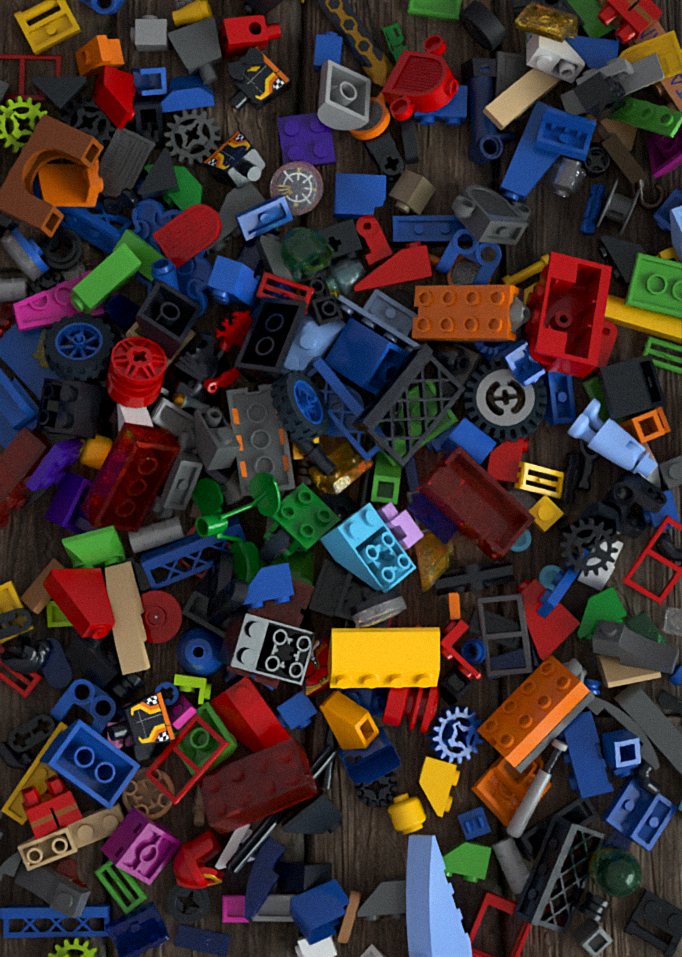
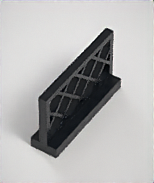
[352,344,466,467]
[513,815,606,933]

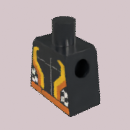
[228,46,292,112]
[203,130,266,189]
[108,691,176,747]

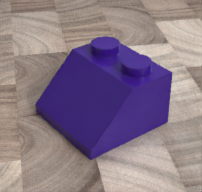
[44,470,122,534]

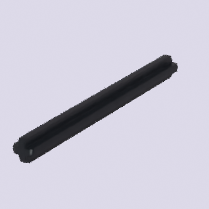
[226,744,338,874]

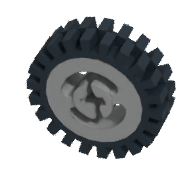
[464,358,547,443]

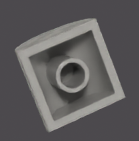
[318,59,371,130]

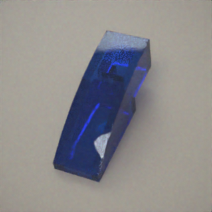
[244,836,287,922]

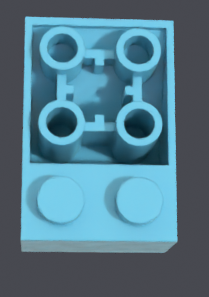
[320,502,416,593]

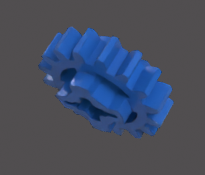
[427,705,483,764]

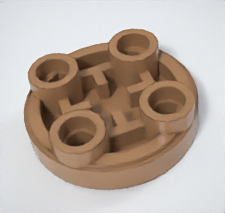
[122,766,175,820]

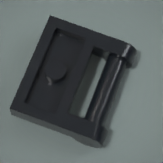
[623,889,682,957]

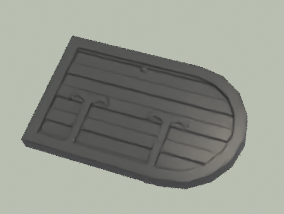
[494,51,533,121]
[98,128,156,197]

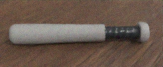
[506,739,568,838]

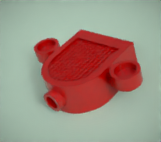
[381,34,458,121]

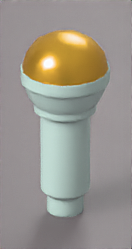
[173,392,210,409]

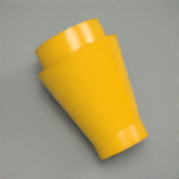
[172,0,212,27]

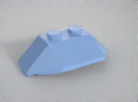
[262,311,346,385]

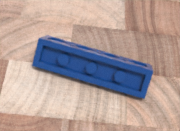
[33,177,133,255]
[307,357,388,461]
[0,366,37,430]
[140,515,248,590]
[0,903,111,938]

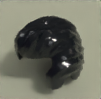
[0,634,50,674]

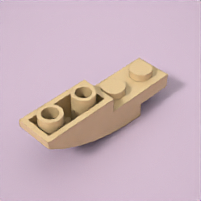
[17,802,125,871]

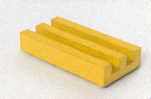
[514,462,564,499]

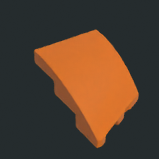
[471,754,551,827]

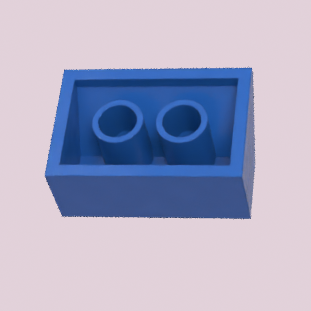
[39,719,141,810]

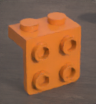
[37,158,103,207]

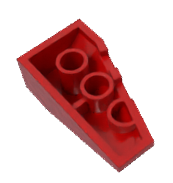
[209,675,309,777]

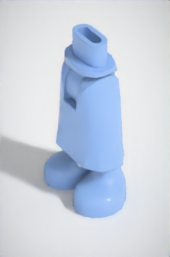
[567,398,658,478]

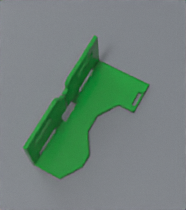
[381,23,409,65]

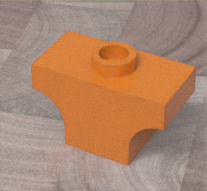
[75,35,124,77]
[618,407,671,444]

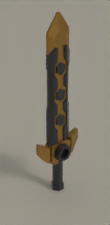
[300,0,394,87]

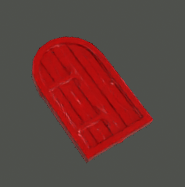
[152,204,221,269]

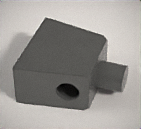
[167,16,223,84]

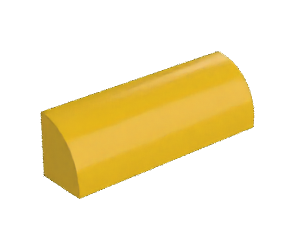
[604,294,682,344]

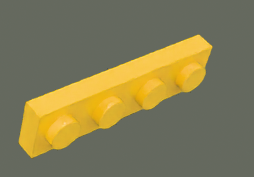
[1,721,69,825]

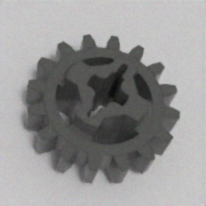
[164,108,221,167]

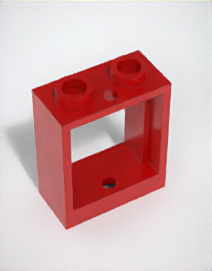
[468,889,532,957]

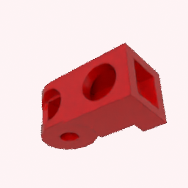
[356,215,393,269]
[594,320,617,371]

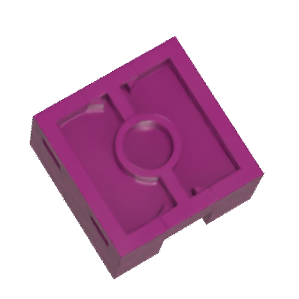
[101,807,182,885]

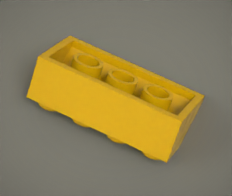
[327,627,440,689]

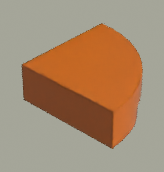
[448,593,461,620]

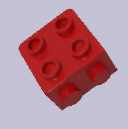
[440,619,482,680]

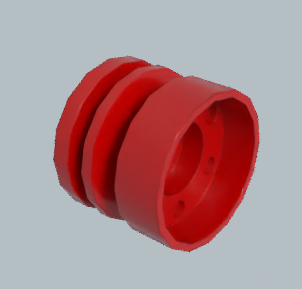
[106,336,167,408]
[382,683,439,733]

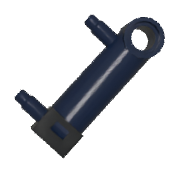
[461,58,516,165]

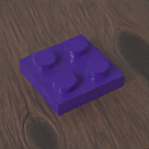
[277,112,336,167]
[25,437,84,491]

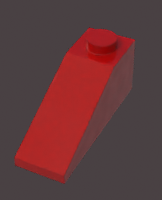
[354,241,434,292]

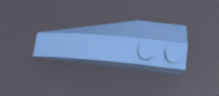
[406,834,472,957]

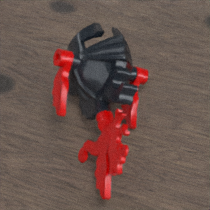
[167,310,253,405]

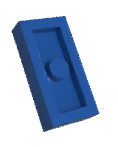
[234,194,293,241]

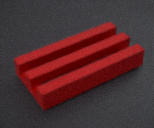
[256,271,315,315]
[0,645,43,698]

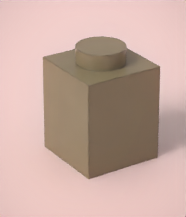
[389,169,436,215]

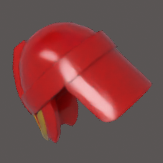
[173,829,225,889]

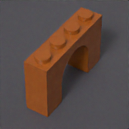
[0,114,104,238]

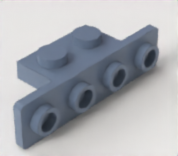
[337,288,420,353]

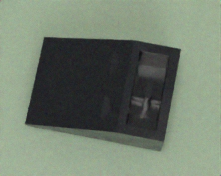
[218,610,317,685]

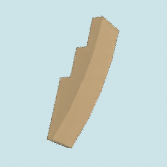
[483,68,562,130]
[105,561,151,675]

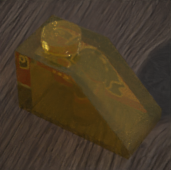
[414,529,454,592]

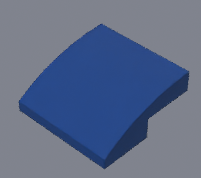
[601,775,678,852]

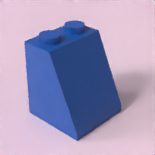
[325,317,409,395]

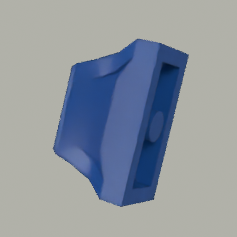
[161,74,215,113]
[541,371,577,425]

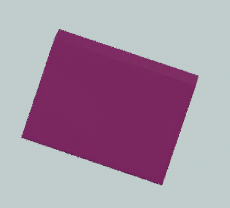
[647,124,682,178]

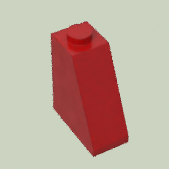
[43,568,115,639]
[516,578,581,661]

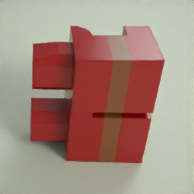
[597,0,663,45]
[21,774,83,840]

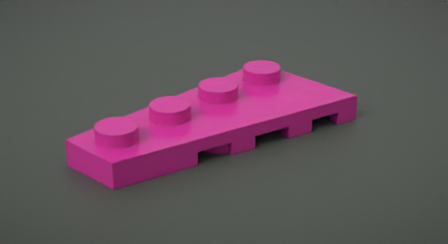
[12,270,122,332]

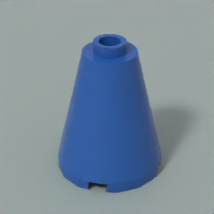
[176,625,225,677]

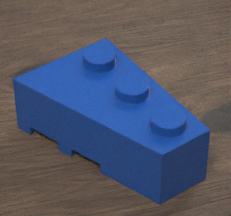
[207,255,271,311]
[557,709,613,799]

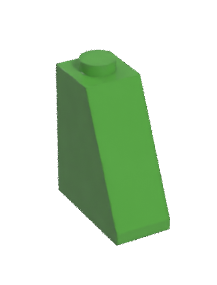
[69,243,141,315]

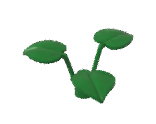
[191,472,281,587]

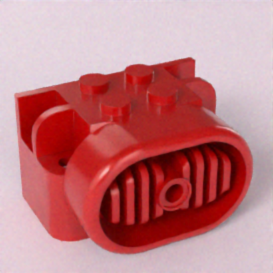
[521,251,612,378]

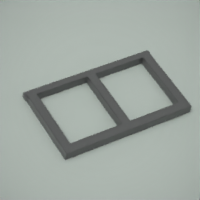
[476,593,533,677]

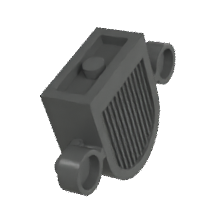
[451,184,531,245]
[141,427,204,519]

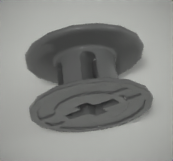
[596,179,641,237]

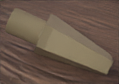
[191,781,209,826]

